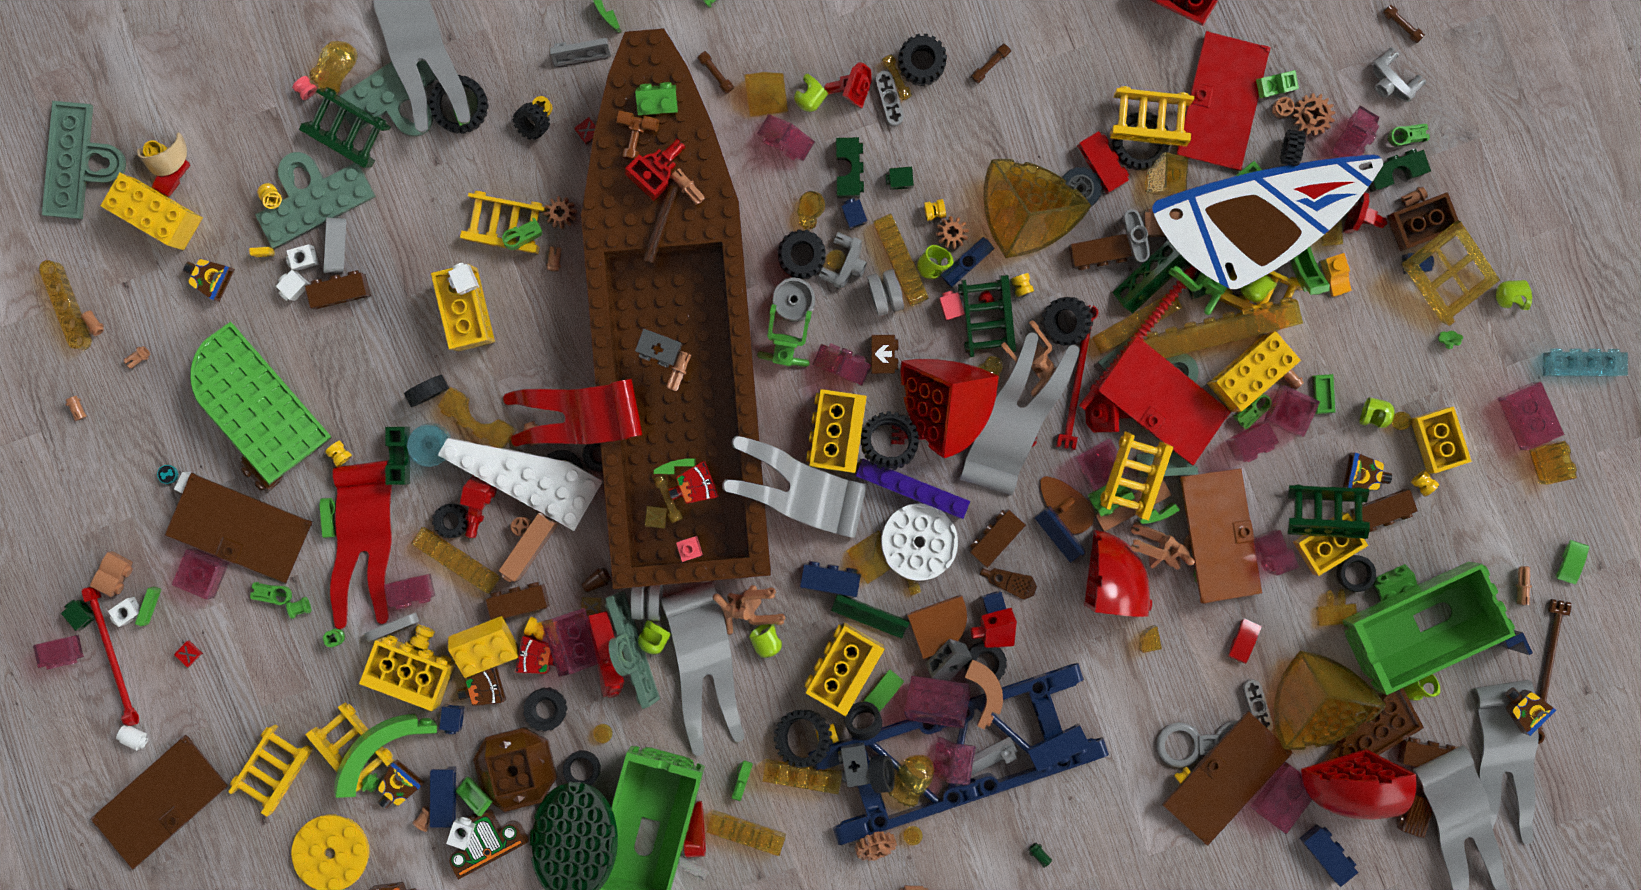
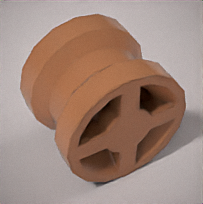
[1272,97,1295,119]
[511,517,532,536]

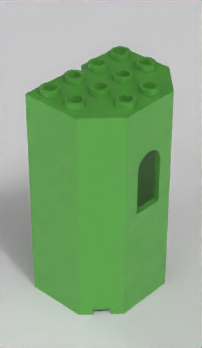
[1343,561,1516,695]
[600,746,705,890]

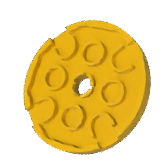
[291,814,370,890]

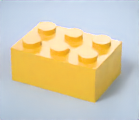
[1410,406,1472,474]
[1293,512,1368,576]
[448,616,518,678]

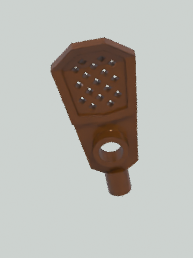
[980,568,1037,600]

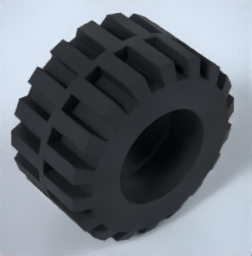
[898,34,947,86]
[777,229,826,279]
[1041,297,1093,346]

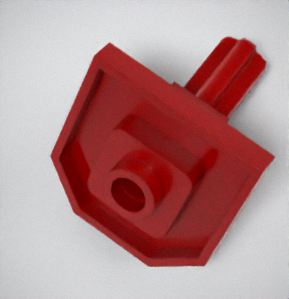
[824,62,872,109]
[1343,192,1388,234]
[1085,394,1131,433]

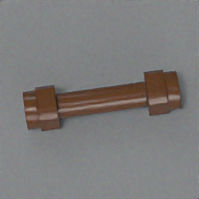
[1383,4,1425,43]
[971,43,1011,84]
[697,51,734,94]

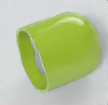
[794,74,828,112]
[917,245,953,279]
[1240,275,1277,303]
[1496,280,1532,310]
[1359,397,1395,428]
[638,619,671,655]
[749,624,782,658]
[1403,674,1440,701]

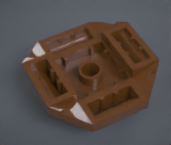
[473,727,558,812]

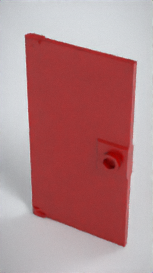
[1176,31,1271,171]
[1097,335,1231,466]

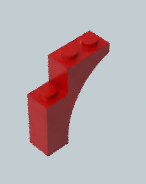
[587,611,624,698]

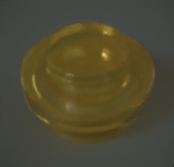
[827,250,846,269]
[1392,412,1412,430]
[593,724,613,743]
[903,826,923,846]

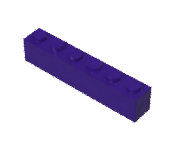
[855,458,970,519]

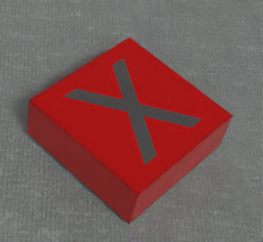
[574,117,596,144]
[174,640,203,668]

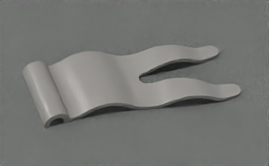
[373,0,470,133]
[960,332,1079,495]
[722,436,867,538]
[661,581,744,756]
[1474,680,1539,844]
[1413,745,1510,890]

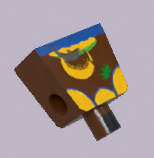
[183,259,235,302]
[1342,452,1392,490]
[1505,687,1557,736]
[378,759,425,809]

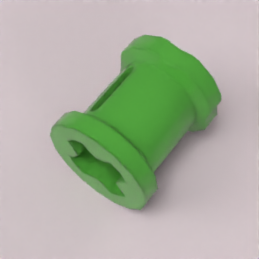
[286,597,312,619]
[323,628,345,647]

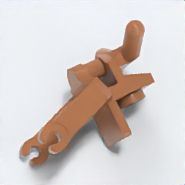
[1001,320,1057,397]
[1131,522,1195,570]
[713,585,786,635]

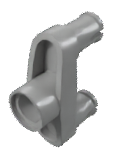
[1371,47,1426,102]
[1122,209,1150,263]
[819,232,867,289]

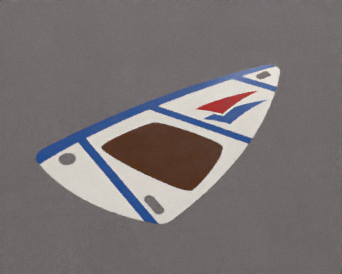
[1152,155,1383,289]

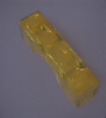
[438,387,517,449]

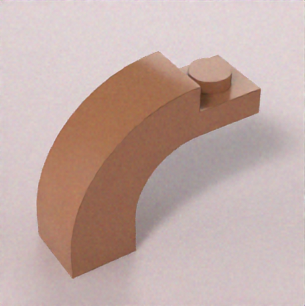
[964,659,1003,729]

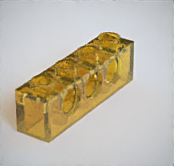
[762,759,842,795]
[706,809,786,856]

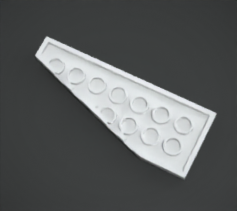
[438,438,603,531]

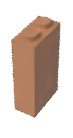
[499,513,559,582]

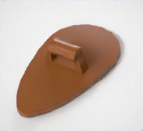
[1040,476,1095,534]

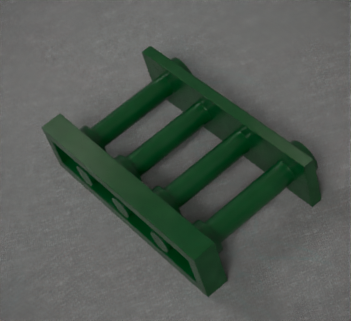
[299,87,391,168]
[958,275,1016,357]
[1287,484,1370,539]

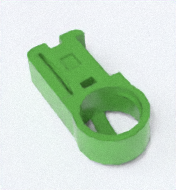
[1388,124,1430,147]
[502,218,543,250]
[1233,393,1272,429]
[319,498,336,538]
[250,582,292,605]
[731,760,753,802]

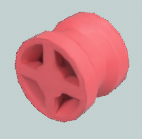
[292,76,317,100]

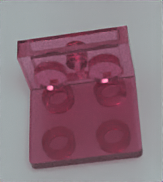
[932,737,976,785]

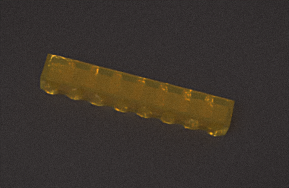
[1143,297,1303,358]

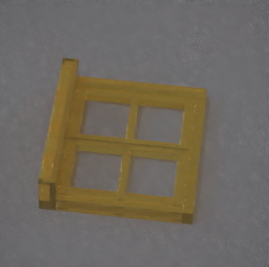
[1401,220,1500,326]

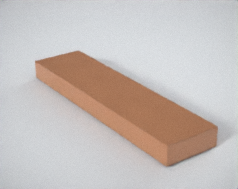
[1095,480,1171,532]

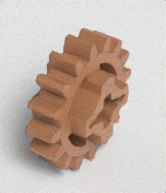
[1292,93,1336,136]
[854,831,897,861]

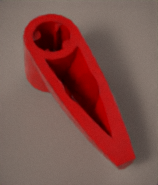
[684,801,706,858]

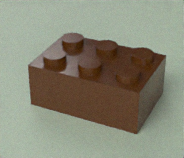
[1387,192,1462,251]

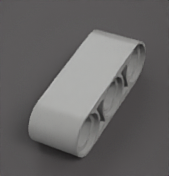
[323,217,346,274]

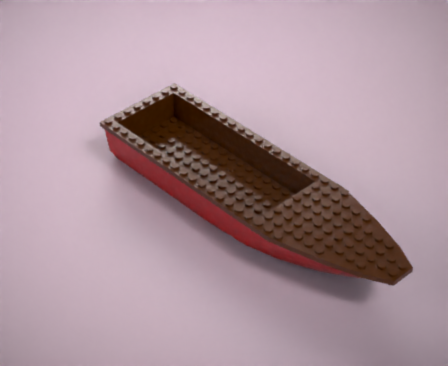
[581,28,771,589]

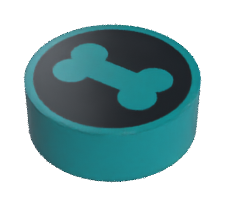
[157,465,179,484]

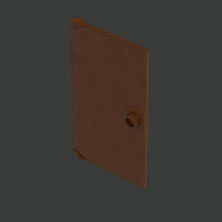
[165,473,313,583]
[1162,711,1293,846]
[91,735,228,870]

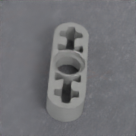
[876,71,904,126]
[364,613,419,642]
[1242,679,1273,731]

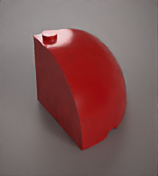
[901,359,999,458]
[1084,530,1152,617]
[1301,749,1416,820]

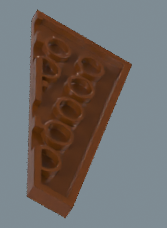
[1322,688,1424,762]

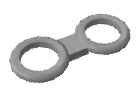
[1156,720,1239,768]

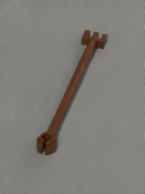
[1538,599,1572,744]

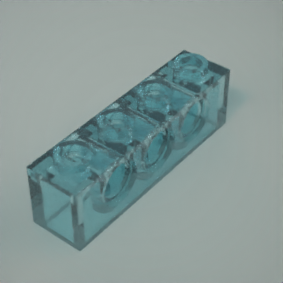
[1543,348,1628,376]

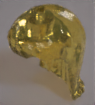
[309,41,358,94]
[888,754,934,807]

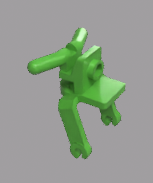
[1169,266,1231,315]
[757,304,812,367]

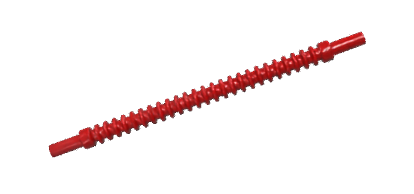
[1078,265,1198,410]

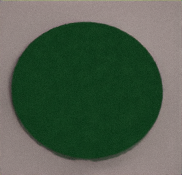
[530,782,618,890]

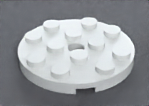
[881,503,958,581]

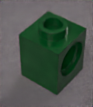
[885,166,914,190]
[61,599,95,631]

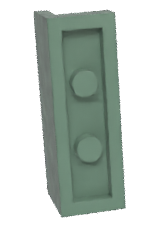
[1136,452,1198,477]

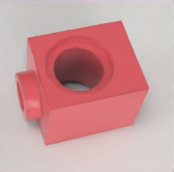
[939,290,965,321]
[676,536,703,562]

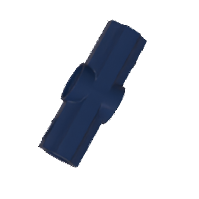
[940,236,995,288]

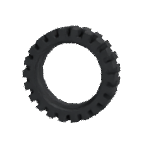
[429,75,489,134]
[1112,112,1170,170]
[861,411,919,470]
[774,710,832,767]

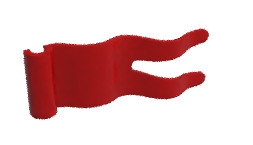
[503,379,642,446]
[330,460,392,629]

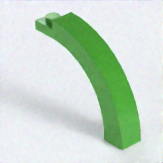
[1290,247,1330,295]
[334,714,437,798]

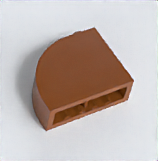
[907,595,967,660]

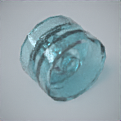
[407,423,451,467]

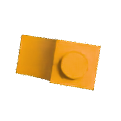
[1320,253,1352,297]

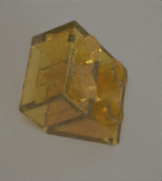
[1528,441,1577,485]

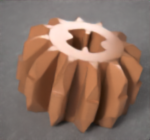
[544,196,577,229]
[936,216,969,249]

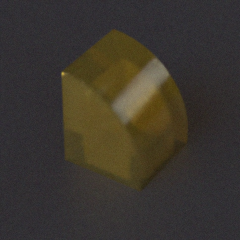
[1139,625,1162,653]

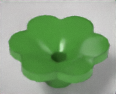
[1438,331,1463,349]

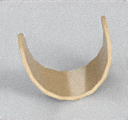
[137,133,187,176]

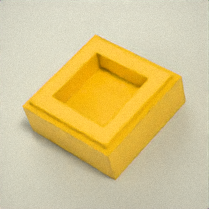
[249,247,275,257]

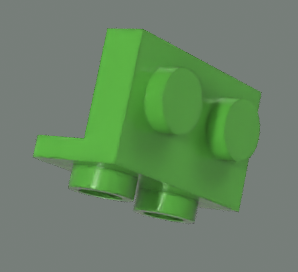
[635,82,678,115]
[1088,484,1135,516]
[1373,564,1417,602]

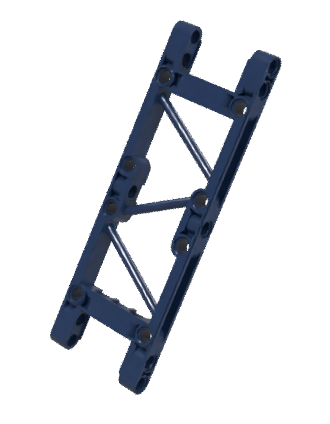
[808,663,1109,845]

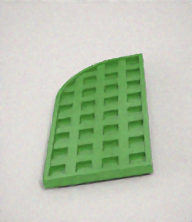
[190,322,331,485]

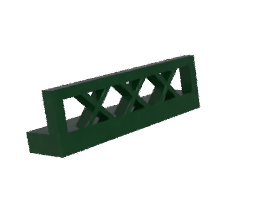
[1112,240,1188,314]
[831,594,910,639]

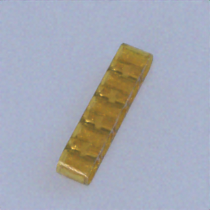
[873,213,929,307]
[39,260,92,350]
[1092,293,1183,354]
[411,527,500,594]

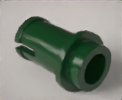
[1028,842,1052,868]

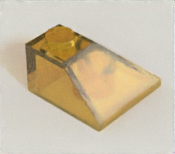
[745,72,788,117]
[1145,152,1188,196]
[846,530,891,584]

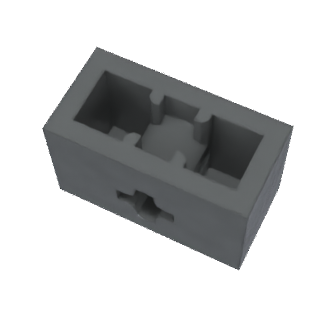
[635,329,682,368]
[925,639,972,683]
[838,742,870,787]

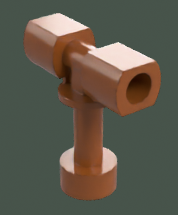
[617,111,659,160]

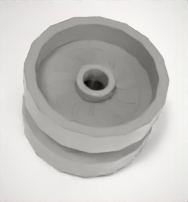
[867,269,904,317]
[773,278,815,322]
[631,585,663,621]

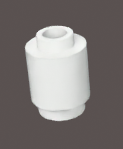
[116,725,148,751]

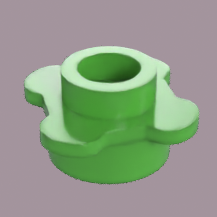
[362,773,380,792]

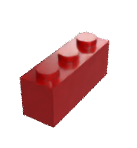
[1077,131,1129,195]

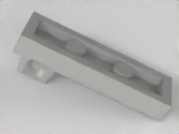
[550,38,611,67]
[959,737,1018,778]

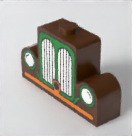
[449,809,529,880]

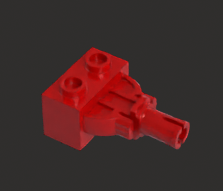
[625,139,685,201]
[460,475,497,538]

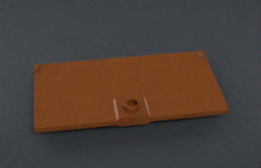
[1180,468,1262,604]

